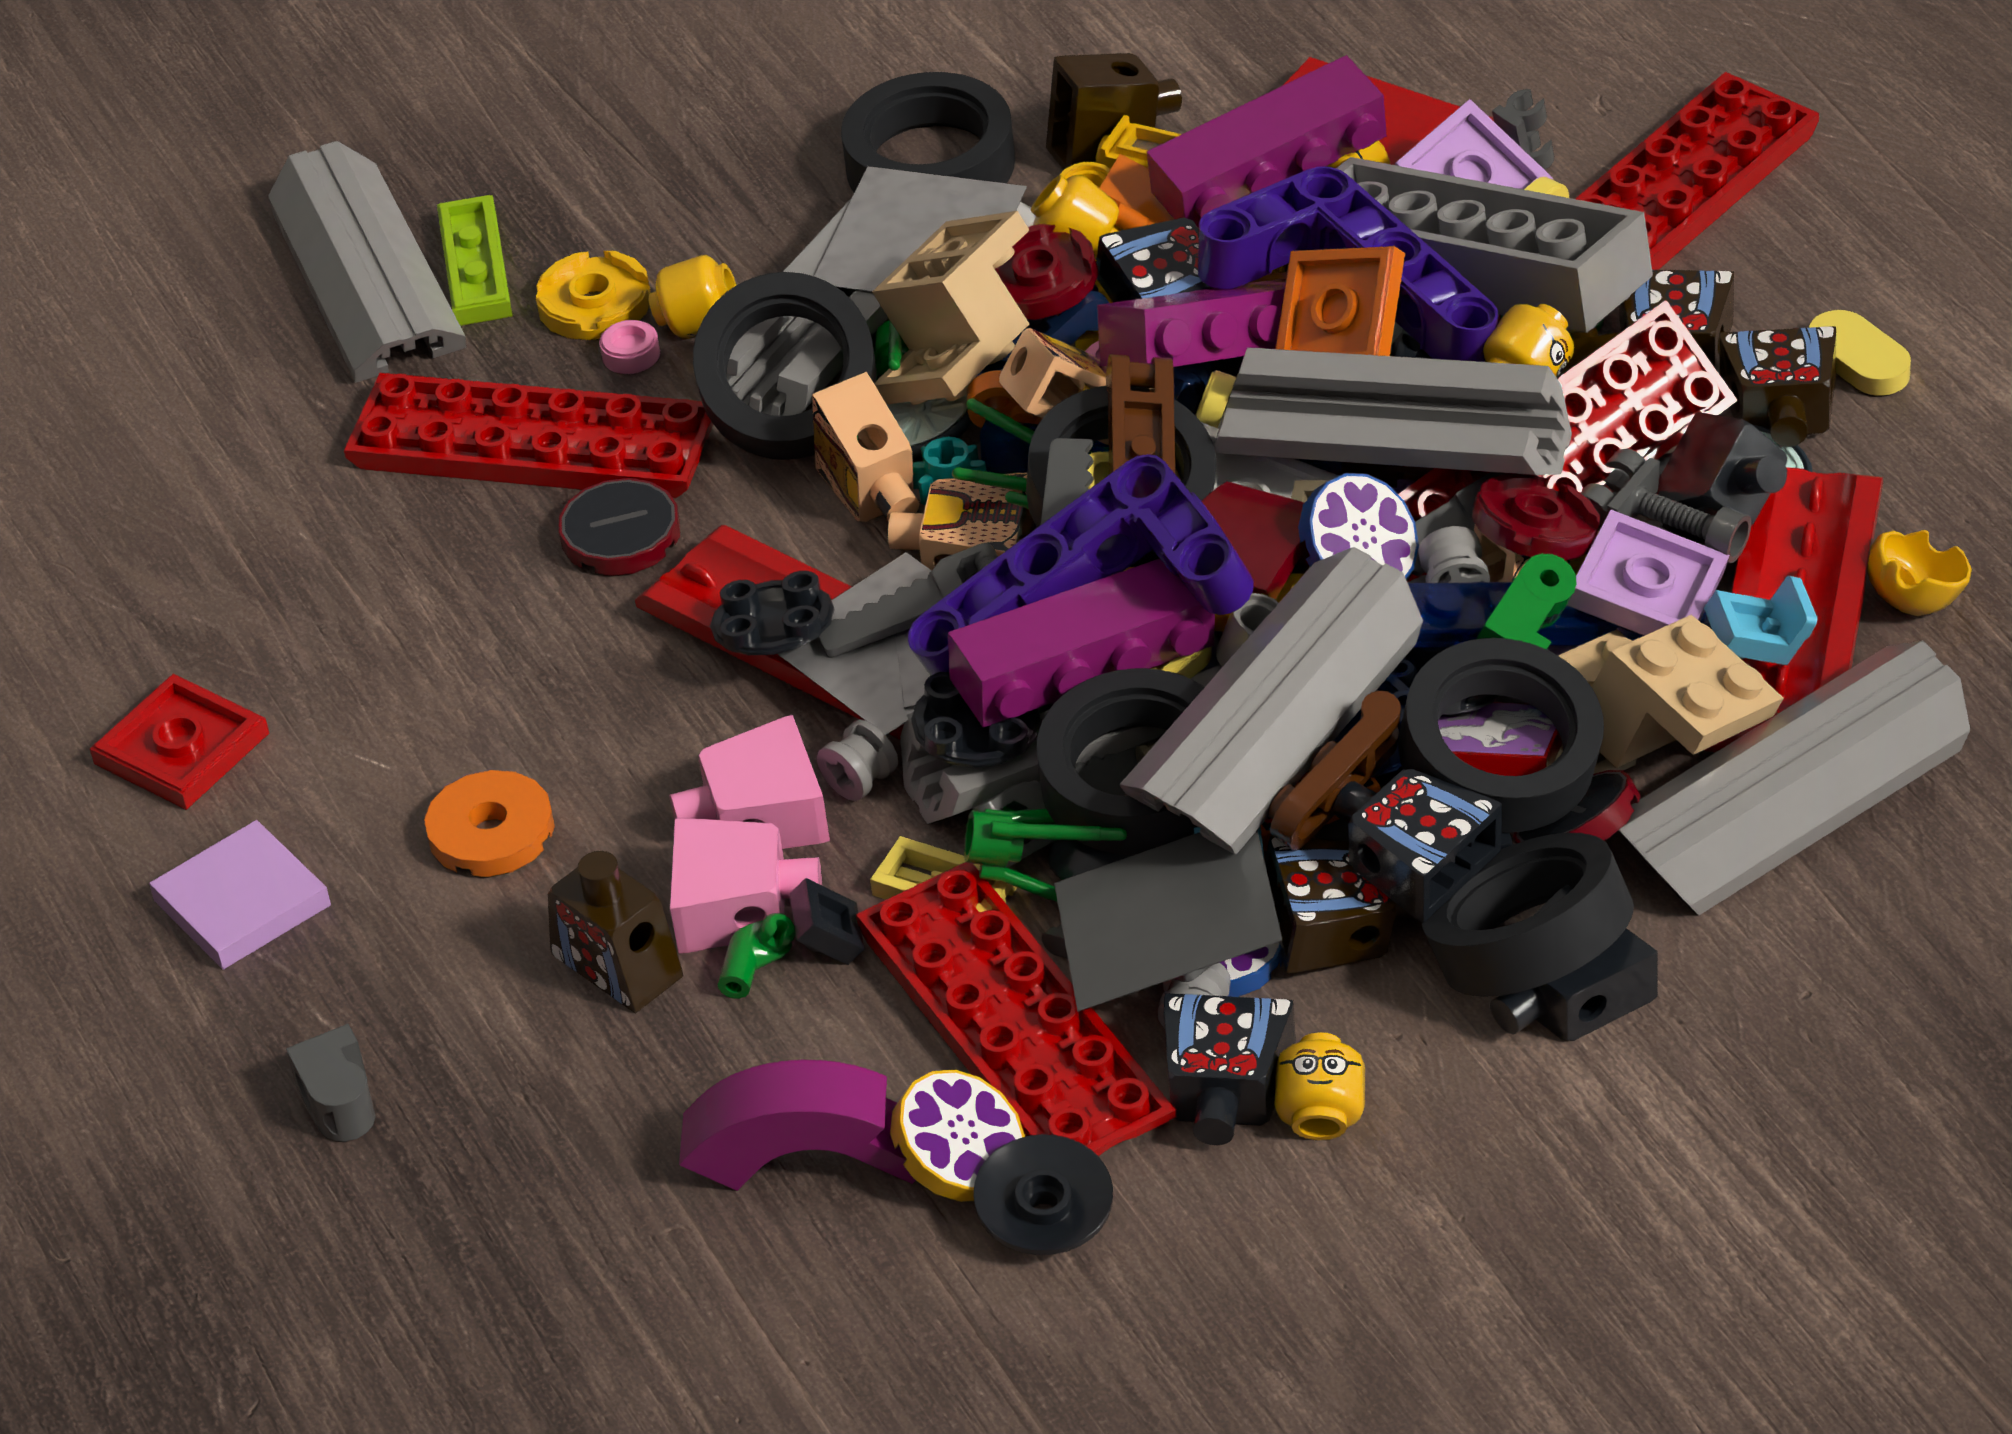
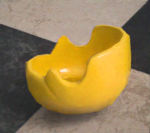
[1867,530,1972,616]

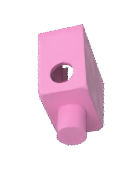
[669,715,830,849]
[670,818,822,953]

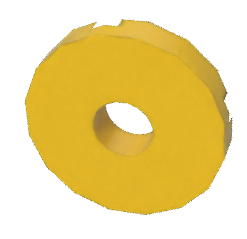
[535,251,651,340]

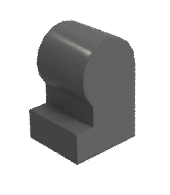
[286,1024,376,1142]

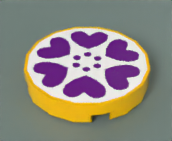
[890,1070,1025,1202]

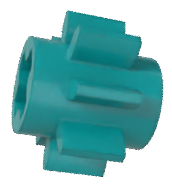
[913,437,986,505]

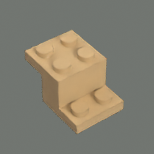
[872,211,1029,405]
[1558,614,1784,768]

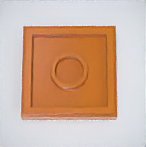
[1276,246,1405,356]

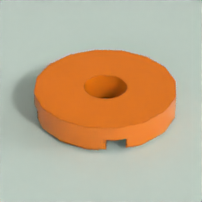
[424,770,555,877]

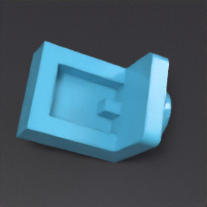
[1704,576,1817,665]

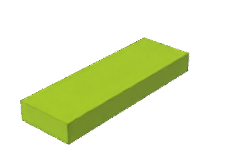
[437,195,513,326]

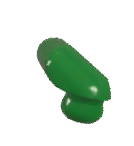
[717,913,796,999]

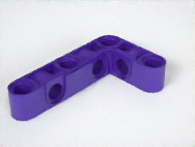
[1198,167,1498,362]
[908,454,1254,675]

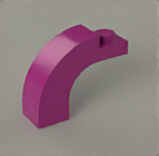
[679,1060,916,1191]

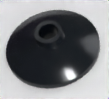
[974,1134,1113,1255]

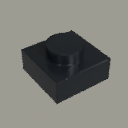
[790,878,865,965]

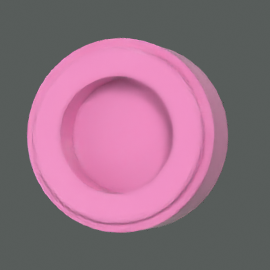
[599,320,660,374]

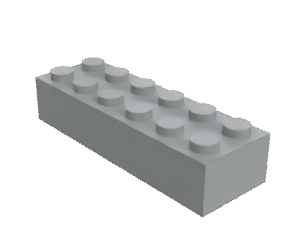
[1336,157,1653,333]

